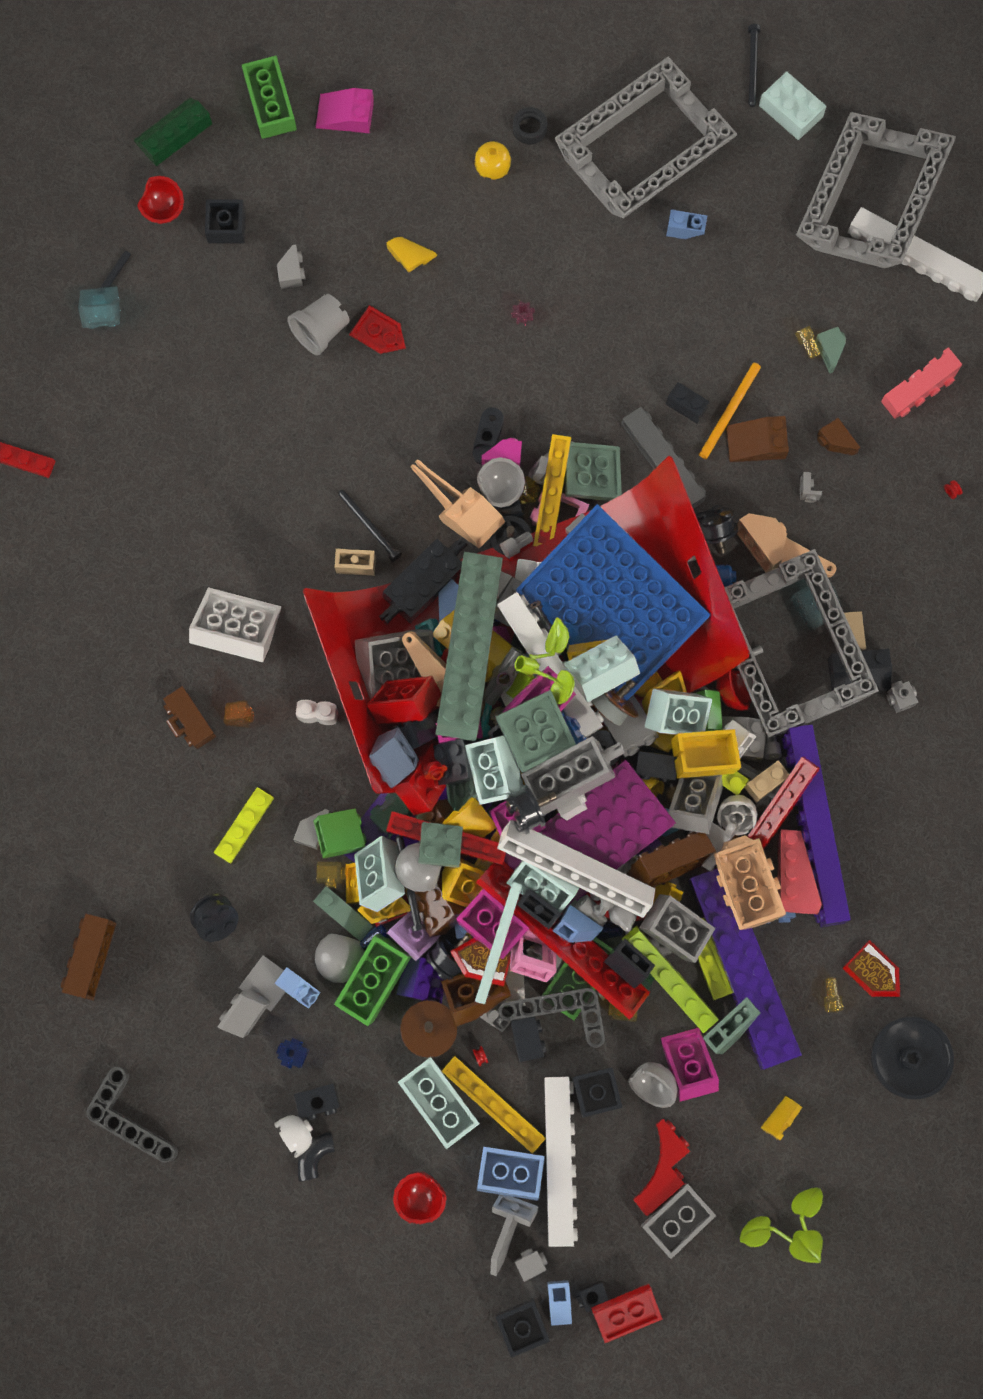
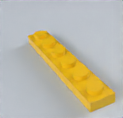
[533,434,571,546]
[442,1056,546,1154]

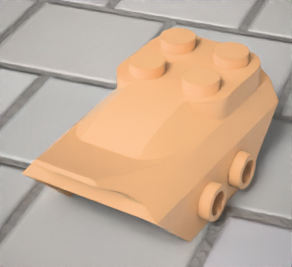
[714,835,786,930]

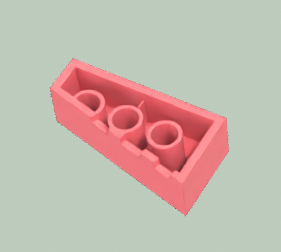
[881,347,962,419]
[778,829,822,914]

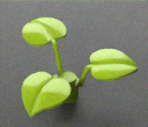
[506,617,574,704]
[740,1188,823,1263]

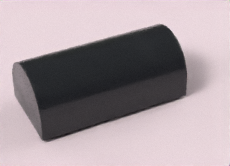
[516,888,562,929]

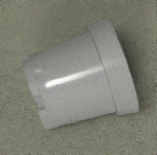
[287,294,350,355]

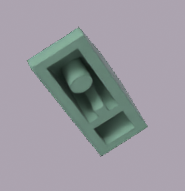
[313,886,373,942]
[703,997,761,1054]

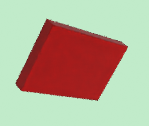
[591,1284,662,1343]

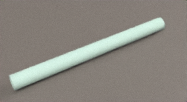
[475,883,522,1004]

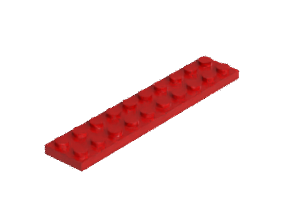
[476,862,650,1020]

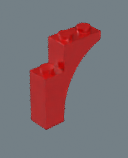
[633,1119,690,1216]

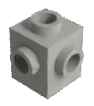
[887,681,918,713]

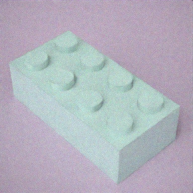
[398,1057,480,1149]

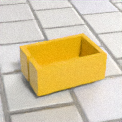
[671,729,741,778]

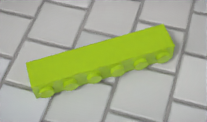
[622,926,719,1033]

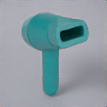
[479,702,492,741]

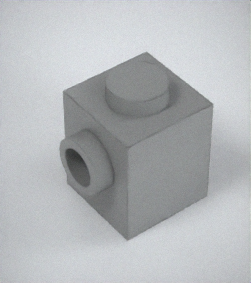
[515,1248,548,1282]

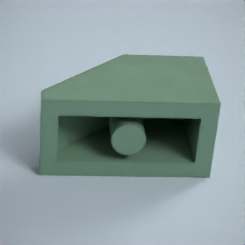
[815,327,846,373]

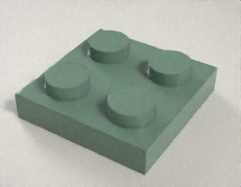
[418,822,463,868]

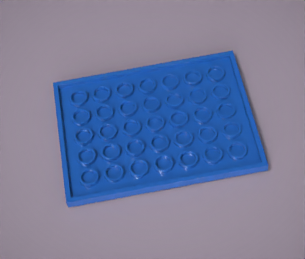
[516,504,711,701]

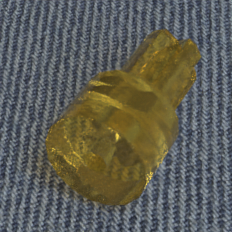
[795,326,820,359]
[824,977,843,1012]

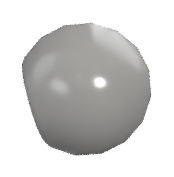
[477,457,525,507]
[395,842,442,892]
[315,934,365,983]
[628,1062,678,1108]

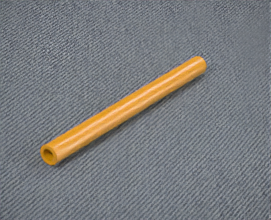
[699,363,761,459]

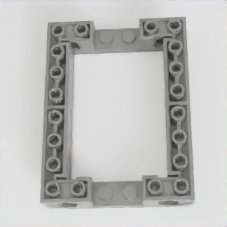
[555,57,737,218]
[796,112,956,268]
[725,549,879,738]

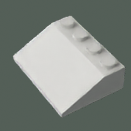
[189,588,281,662]

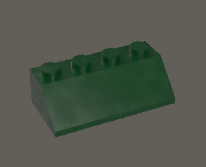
[134,98,212,166]

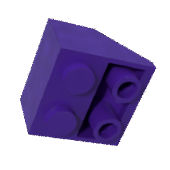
[396,957,444,1003]

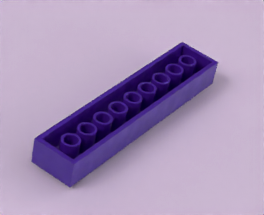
[781,724,851,927]
[688,868,802,1070]

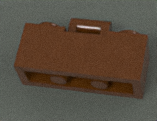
[163,686,216,749]

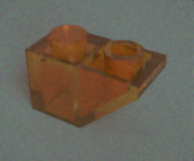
[224,701,254,728]

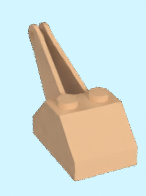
[411,460,505,548]
[737,513,836,578]
[402,631,485,717]

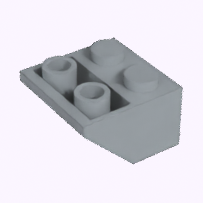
[218,988,270,1038]

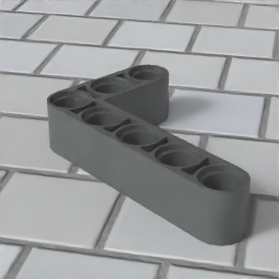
[499,988,605,1048]
[86,1067,178,1162]

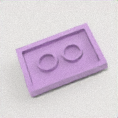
[387,911,439,961]

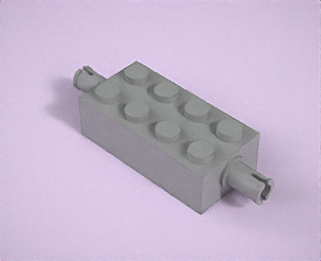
[521,736,626,815]

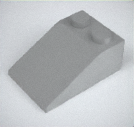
[722,716,766,762]

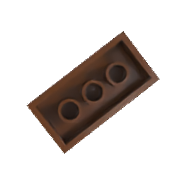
[626,832,716,888]
[404,866,466,937]
[61,914,117,1001]

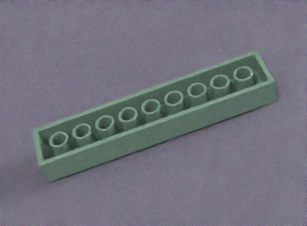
[435,552,503,741]

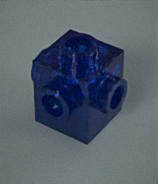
[276,1038,309,1069]

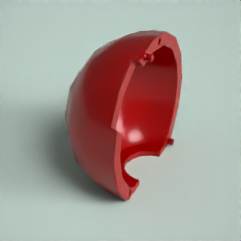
[137,176,184,224]
[716,670,752,710]
[393,1171,447,1224]

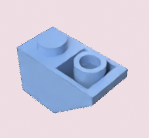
[275,967,321,1009]
[547,1280,572,1326]

